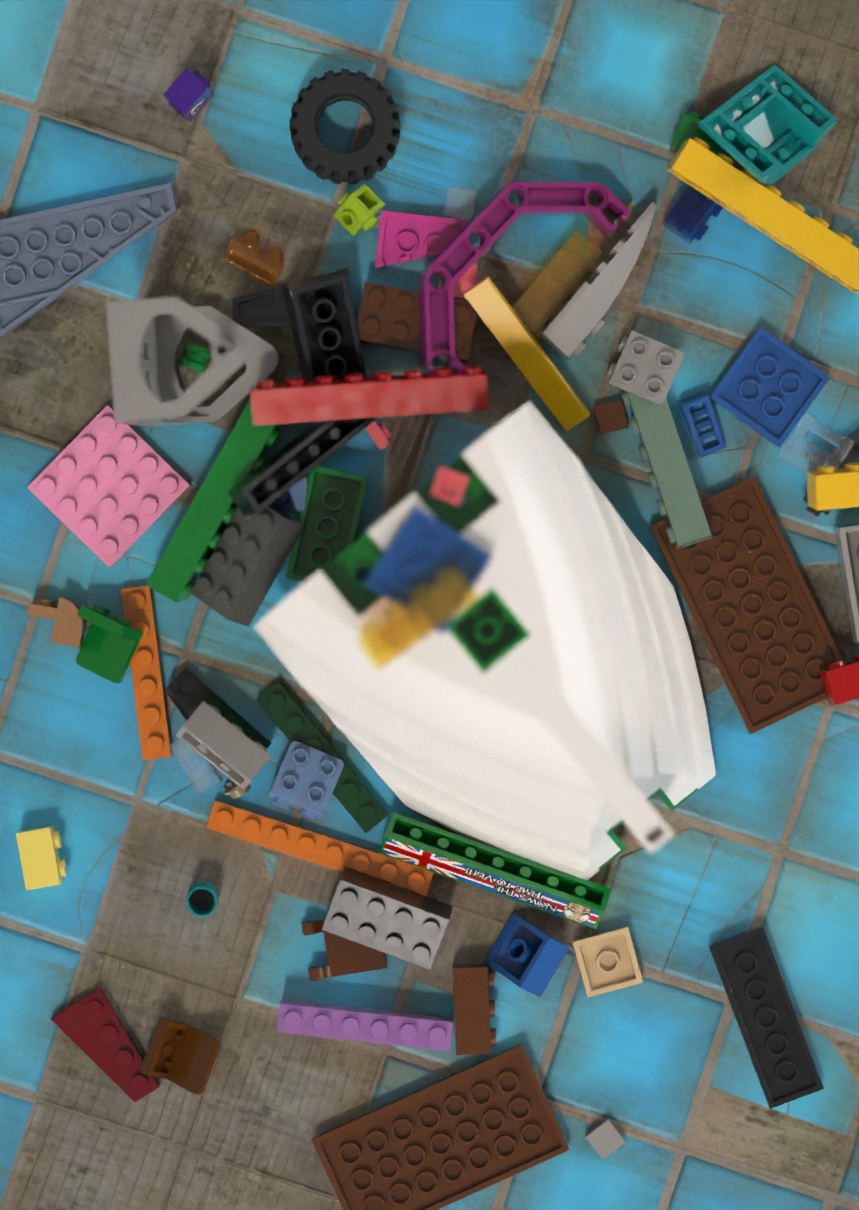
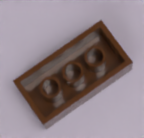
[356,282,477,363]

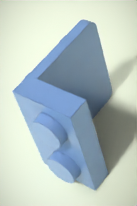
[269,741,344,821]

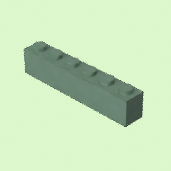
[620,390,712,549]

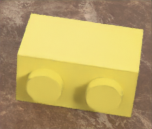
[16,825,67,890]

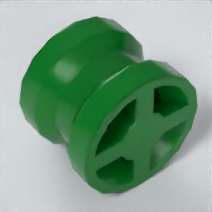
[179,343,212,373]

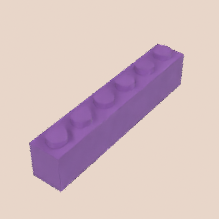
[277,999,453,1051]

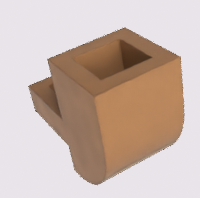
[27,597,86,648]

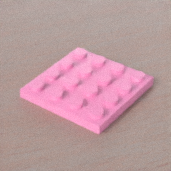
[27,405,191,568]

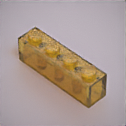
[512,230,603,341]
[357,566,479,670]

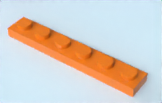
[121,586,172,760]

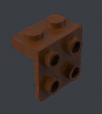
[140,1017,221,1095]

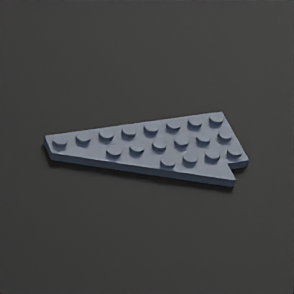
[0,183,177,338]

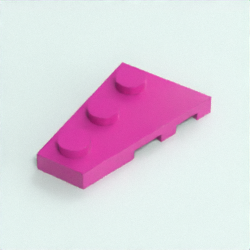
[375,210,467,268]

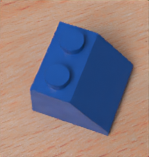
[484,912,570,997]

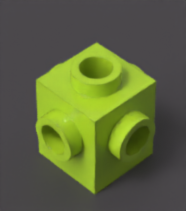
[333,184,385,236]

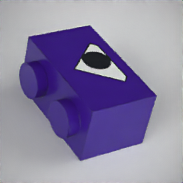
[163,68,212,123]

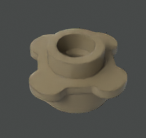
[223,779,251,799]

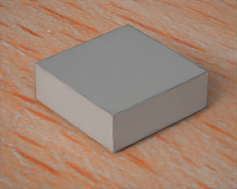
[585,1118,626,1160]

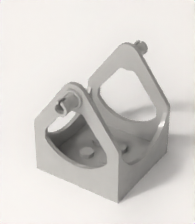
[106,297,280,427]

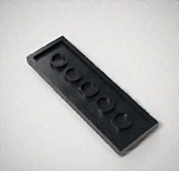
[708,926,824,1109]

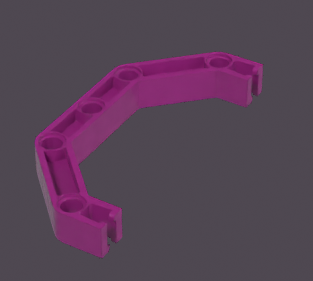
[418,182,632,374]

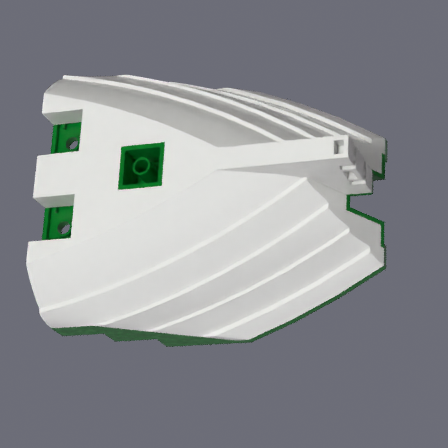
[254,401,716,880]

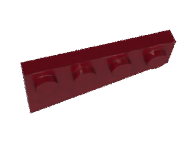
[51,988,160,1102]

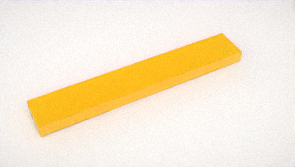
[464,276,590,432]

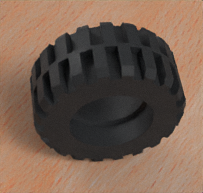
[289,69,400,185]

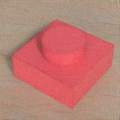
[365,420,391,451]
[430,466,470,506]

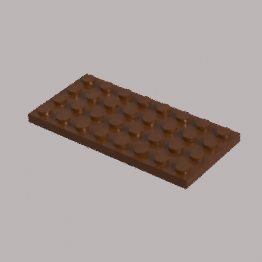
[650,476,845,734]
[312,1043,570,1210]

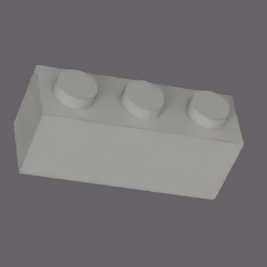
[176,701,271,790]

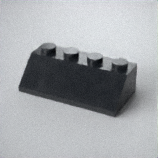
[282,275,367,382]

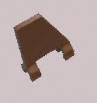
[301,920,387,981]

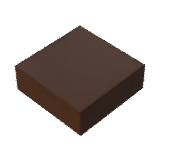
[594,400,629,435]

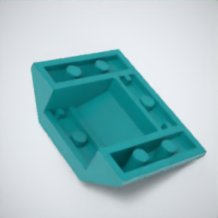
[698,65,838,185]

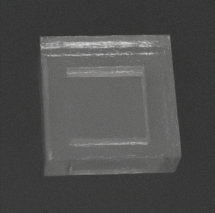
[443,186,477,221]

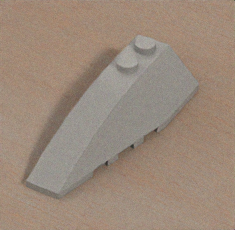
[541,202,657,360]

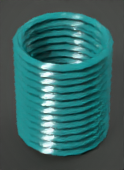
[186,882,218,917]

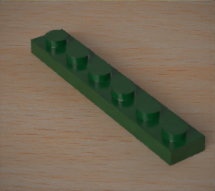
[257,682,388,833]

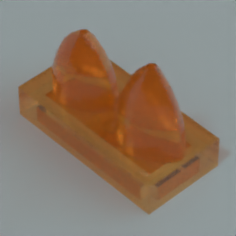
[224,229,284,287]

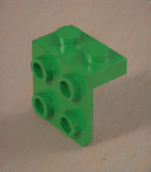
[76,604,144,684]

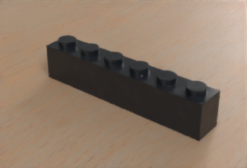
[228,417,378,516]

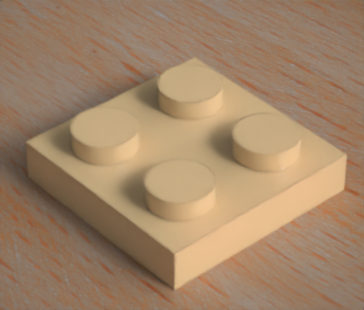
[572,926,643,998]

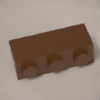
[453,963,496,1055]

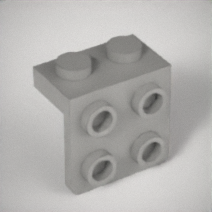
[606,331,683,405]

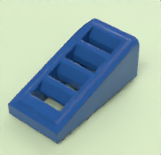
[678,392,726,458]

